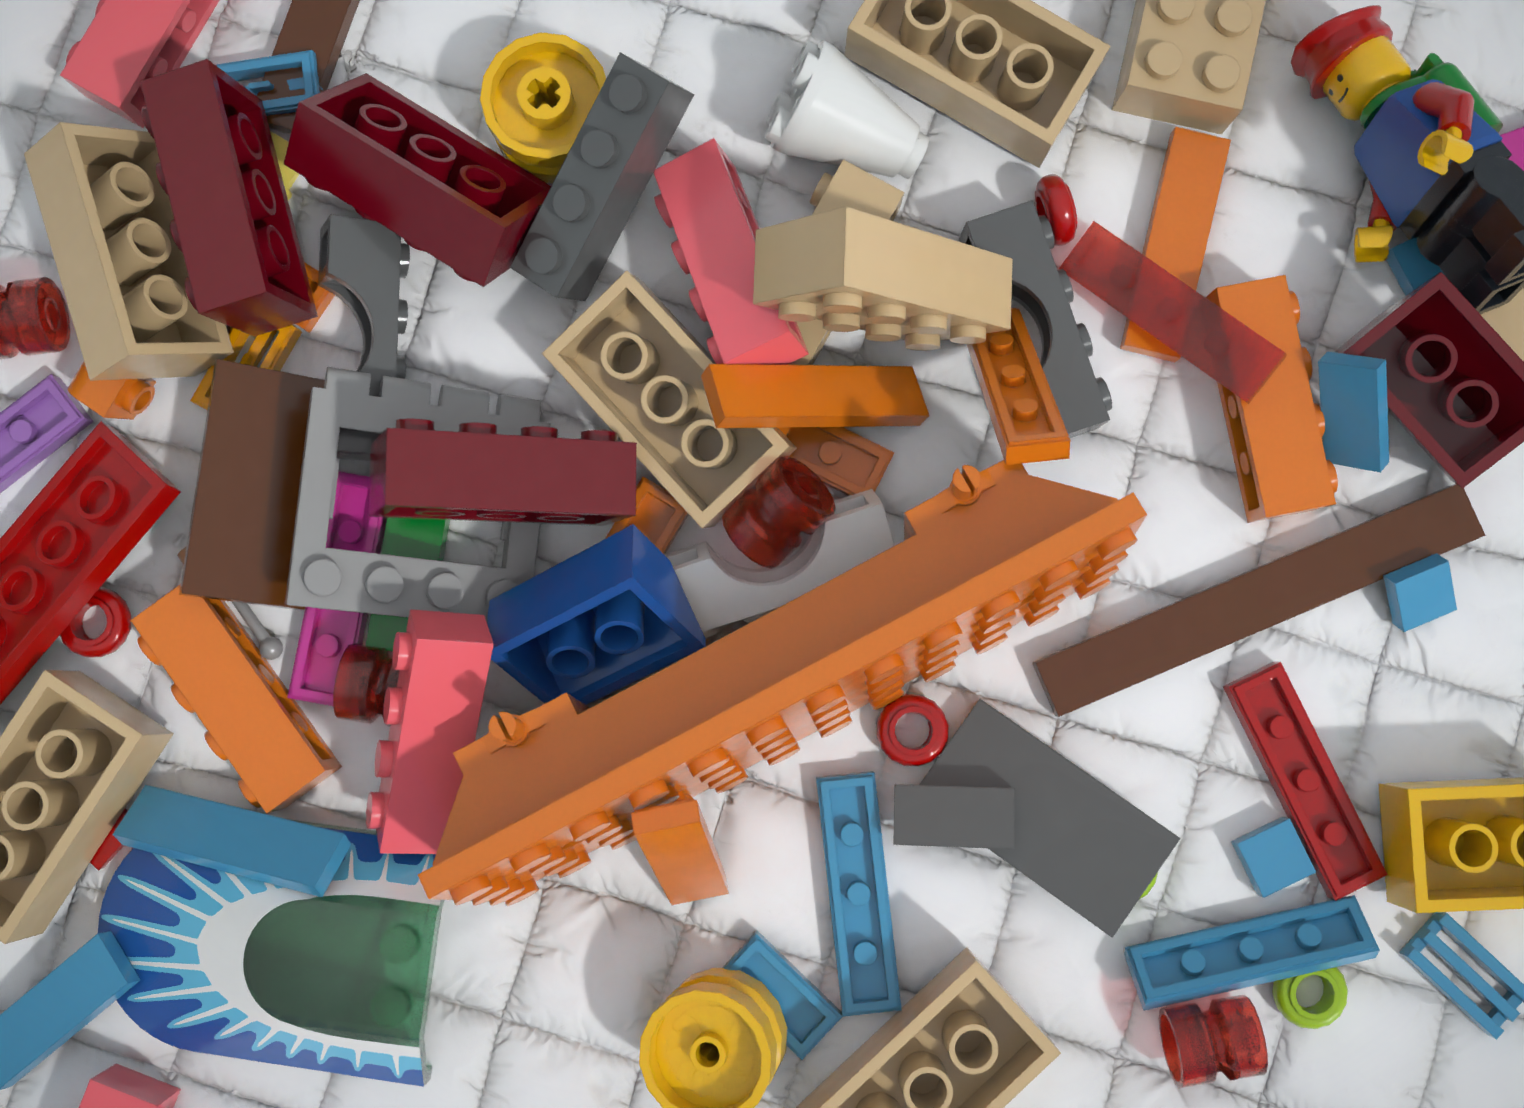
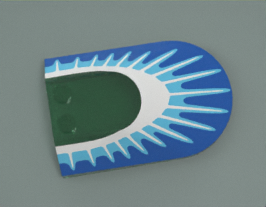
[98,819,445,1087]

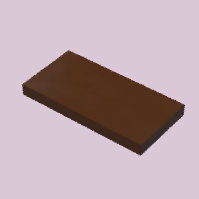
[179,359,325,610]

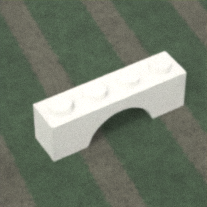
[664,489,895,639]

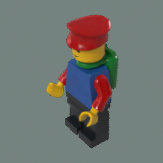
[1291,5,1524,315]

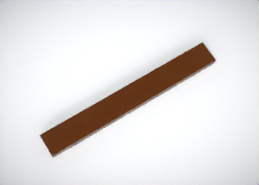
[1032,484,1486,717]

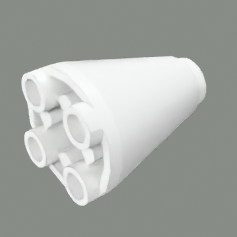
[765,40,930,179]

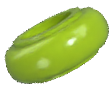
[1272,967,1348,1029]

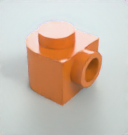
[67,361,156,420]

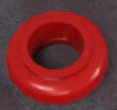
[1035,174,1077,246]
[60,586,131,658]
[876,694,948,767]

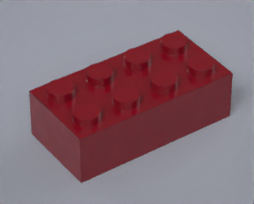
[140,59,318,337]
[284,73,551,287]
[369,418,637,526]

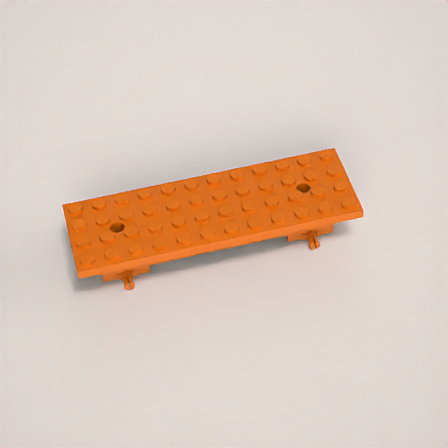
[418,460,1147,906]

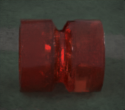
[0,276,70,360]
[722,456,836,569]
[333,643,400,727]
[1158,995,1268,1089]

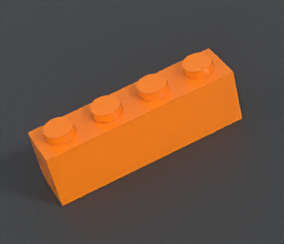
[1200,275,1338,523]
[130,584,342,814]

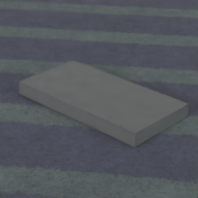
[919,699,1181,938]

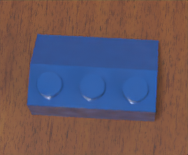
[487,524,706,705]

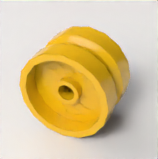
[480,32,606,184]
[639,967,787,1108]

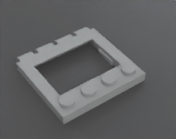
[285,367,551,622]

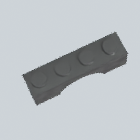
[959,200,1112,438]
[318,214,410,461]

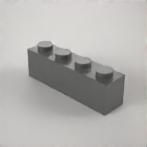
[510,52,695,301]

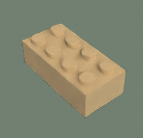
[844,0,1110,168]
[1112,0,1266,135]
[24,122,234,381]
[753,206,1013,351]
[542,270,797,528]
[0,670,174,944]
[796,947,1061,1108]

